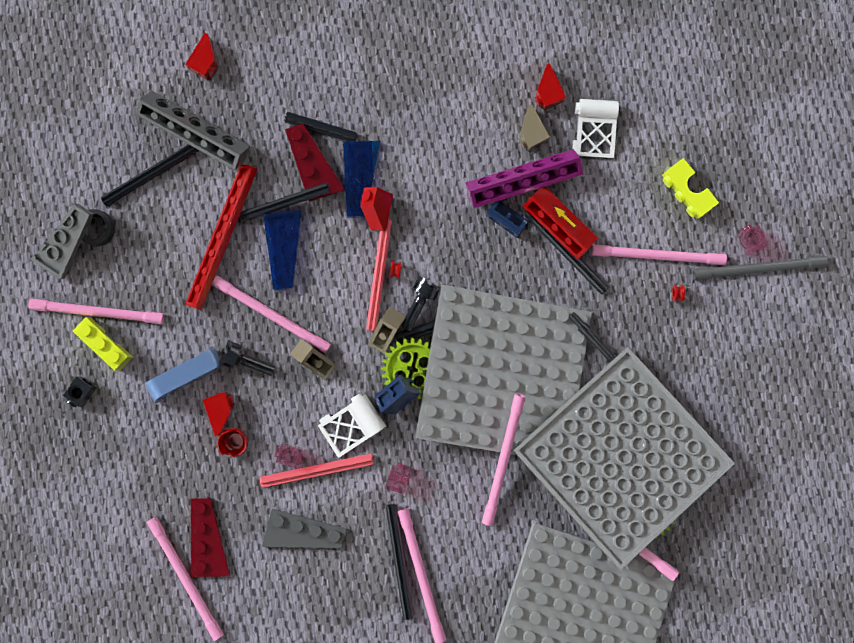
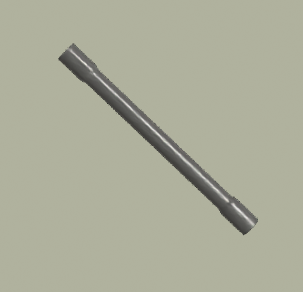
[692,255,828,280]

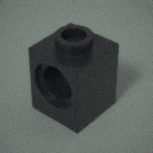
[63,376,97,408]

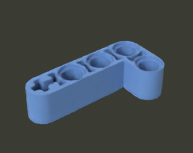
[146,348,223,403]

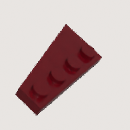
[285,123,345,202]
[191,498,231,577]

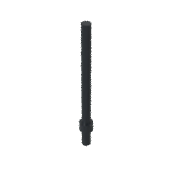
[569,312,616,362]

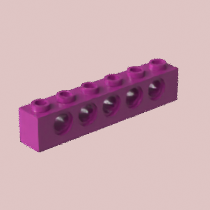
[465,149,583,208]

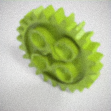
[381,337,431,399]

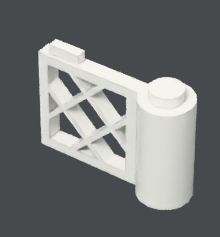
[572,99,619,158]
[318,393,387,458]

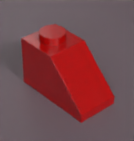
[185,33,217,81]
[535,63,566,111]
[361,187,393,231]
[202,392,235,436]

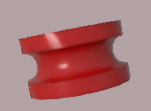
[390,261,402,279]
[672,285,685,302]

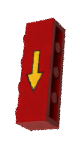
[523,186,598,260]

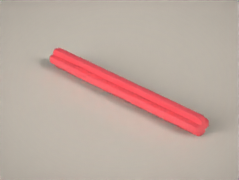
[366,219,392,331]
[260,454,374,488]

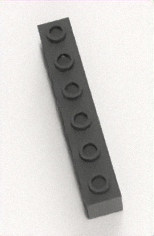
[136,91,250,170]

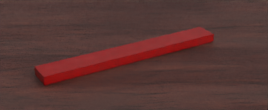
[185,164,258,311]

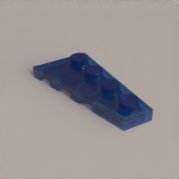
[342,141,381,218]
[263,210,302,291]

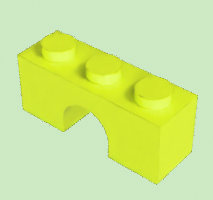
[662,158,719,219]
[73,317,133,371]

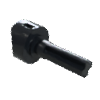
[401,276,441,331]
[219,340,275,376]

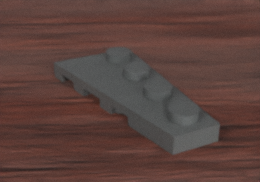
[30,204,94,280]
[262,509,347,548]

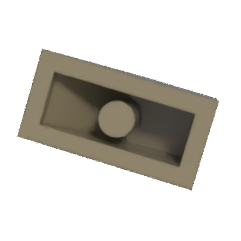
[518,104,550,151]
[368,307,406,354]
[290,339,337,380]

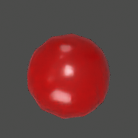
[217,428,248,457]

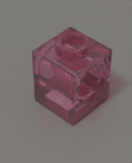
[737,224,768,255]
[274,443,306,469]
[385,463,411,494]

